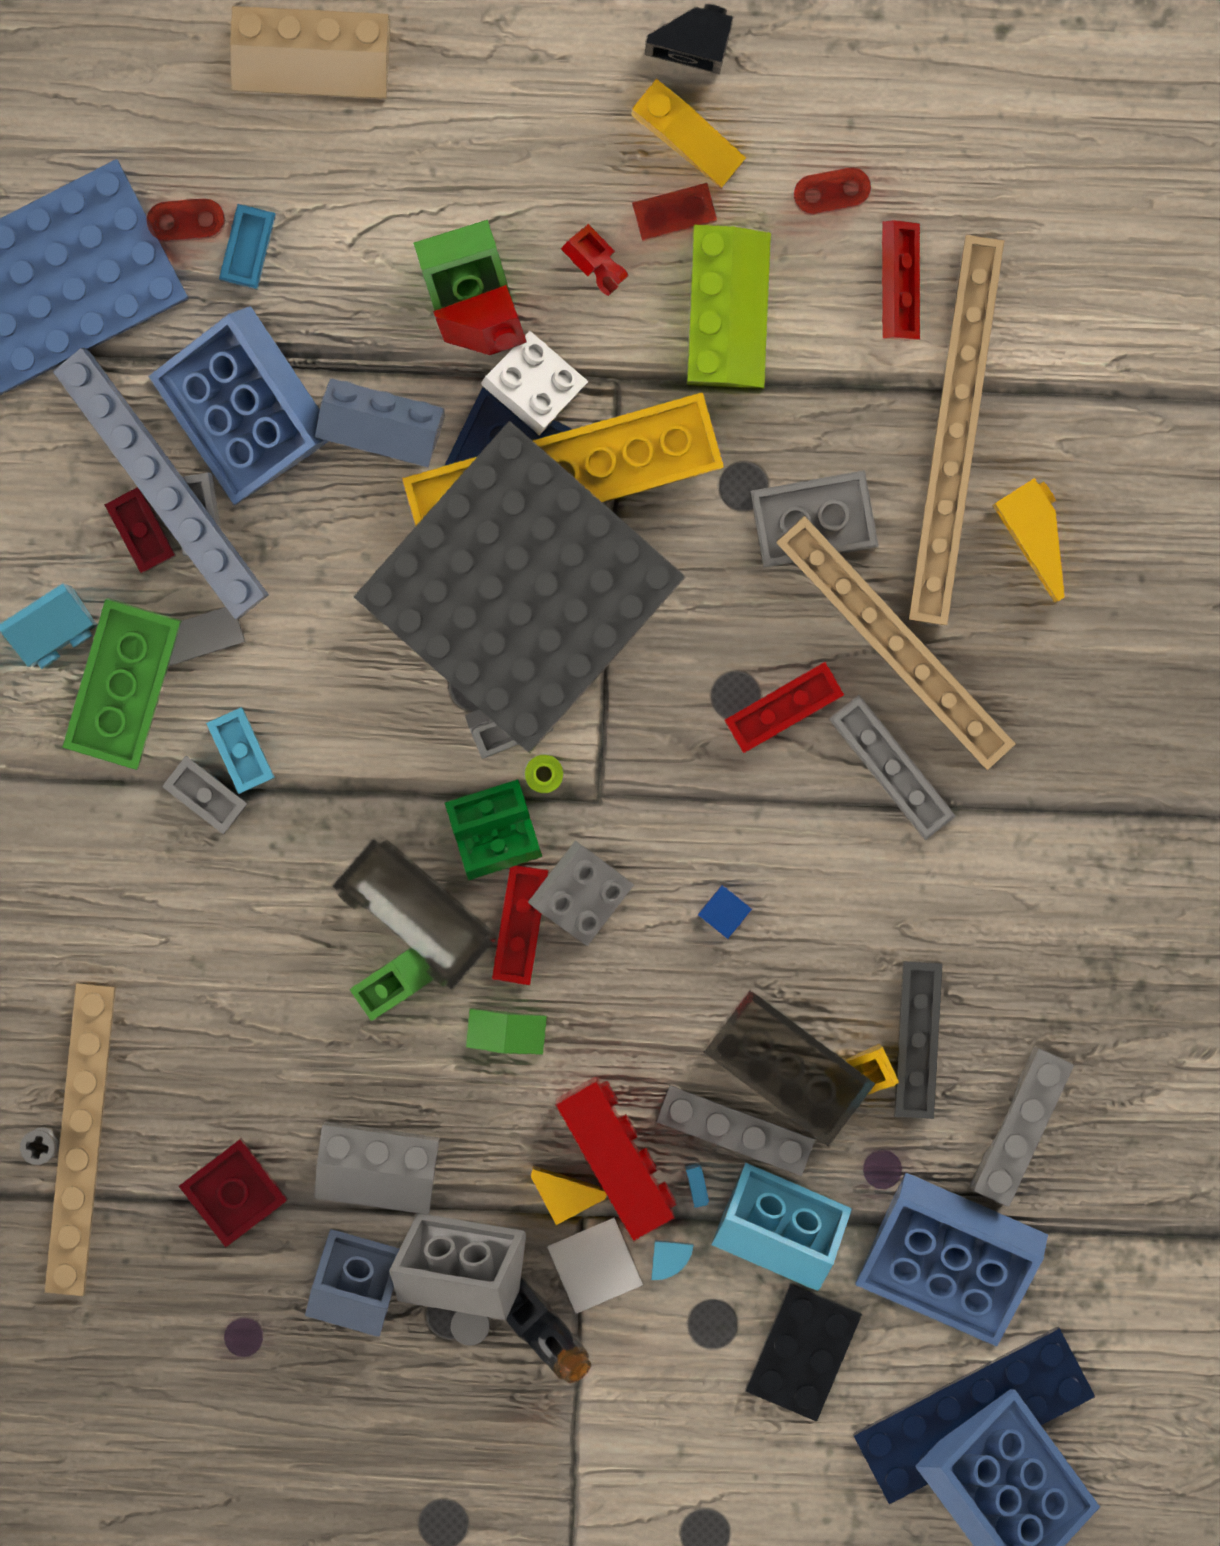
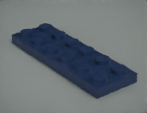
[853,1327,1095,1505]

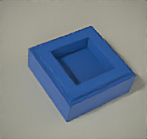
[698,885,752,939]

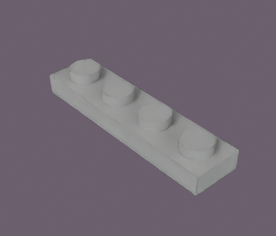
[656,1085,815,1176]

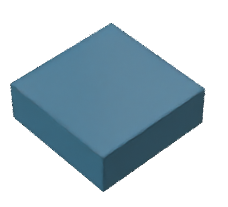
[686,1163,709,1208]

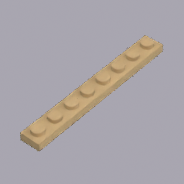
[776,516,1015,770]
[45,983,116,1296]

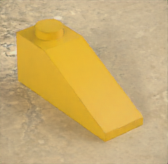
[631,78,746,189]
[992,478,1065,603]

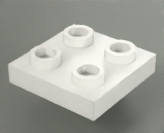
[481,331,588,435]

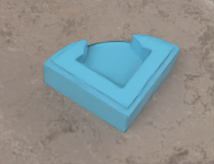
[651,1240,694,1280]

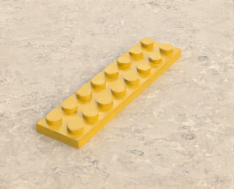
[402,392,724,526]

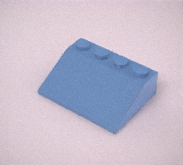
[148,306,329,505]
[855,1173,1048,1347]
[915,1389,1100,1546]

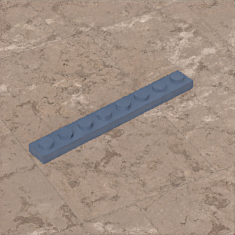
[53,348,269,619]

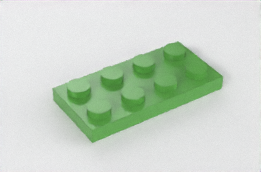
[62,598,182,770]

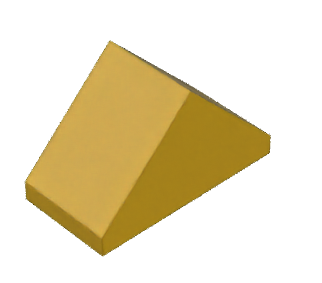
[825,1044,899,1104]
[530,1165,607,1225]

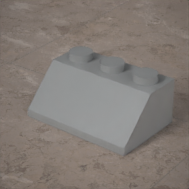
[314,1121,440,1214]
[389,1213,526,1320]

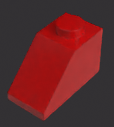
[433,285,527,356]

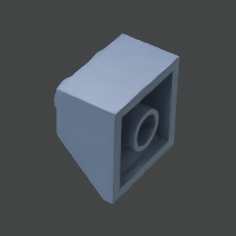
[305,1229,400,1337]

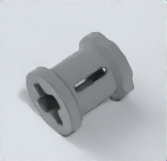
[20,1127,59,1165]

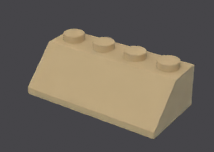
[230,6,391,99]

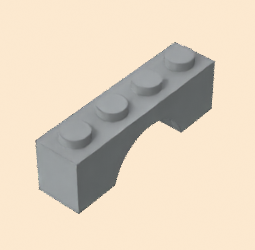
[970,1046,1074,1207]

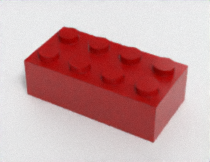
[555,1076,677,1241]

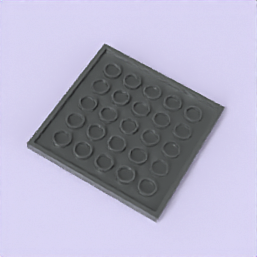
[354,421,686,753]

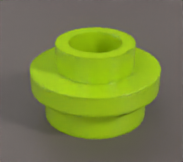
[525,755,564,793]

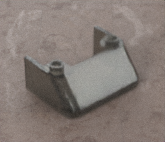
[332,835,497,990]

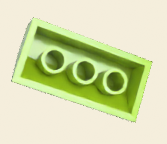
[687,225,771,388]

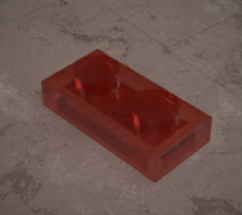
[632,183,717,242]

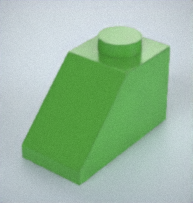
[349,941,442,1021]

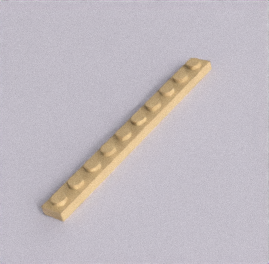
[908,235,1005,626]

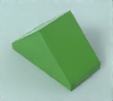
[466,1008,547,1055]

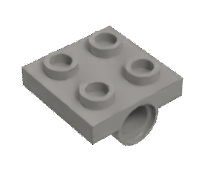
[528,840,634,946]

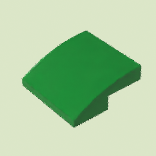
[445,779,543,880]

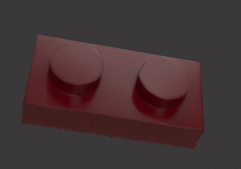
[104,487,176,574]

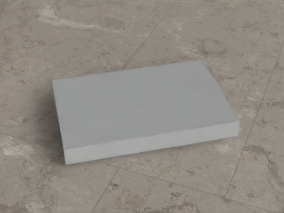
[750,470,879,568]

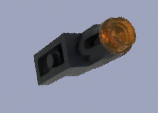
[506,1275,591,1383]

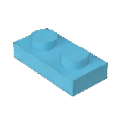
[206,707,275,794]

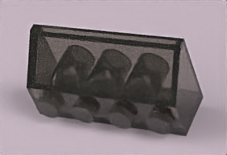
[702,990,875,1146]

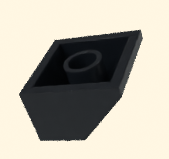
[645,4,733,75]

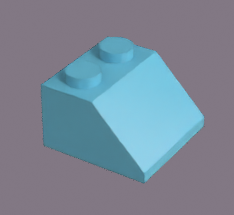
[0,583,97,669]

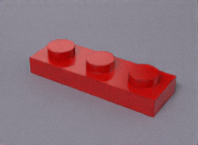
[882,220,920,341]
[724,662,844,754]
[492,865,549,985]

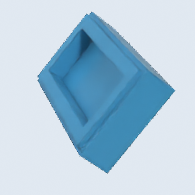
[219,204,276,290]

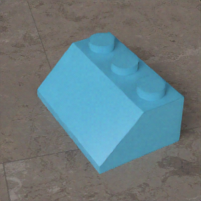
[711,1163,852,1291]

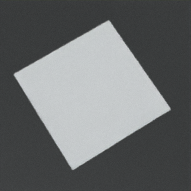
[547,1218,643,1314]

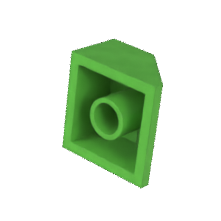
[413,219,514,311]

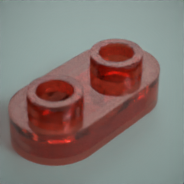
[793,168,871,216]
[147,198,225,242]

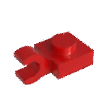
[561,224,629,296]

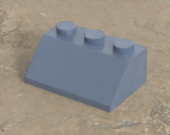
[315,378,445,468]

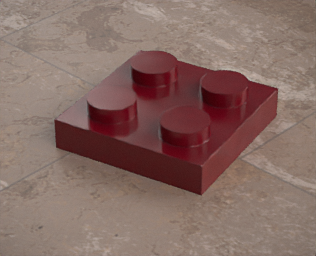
[178,1138,288,1248]

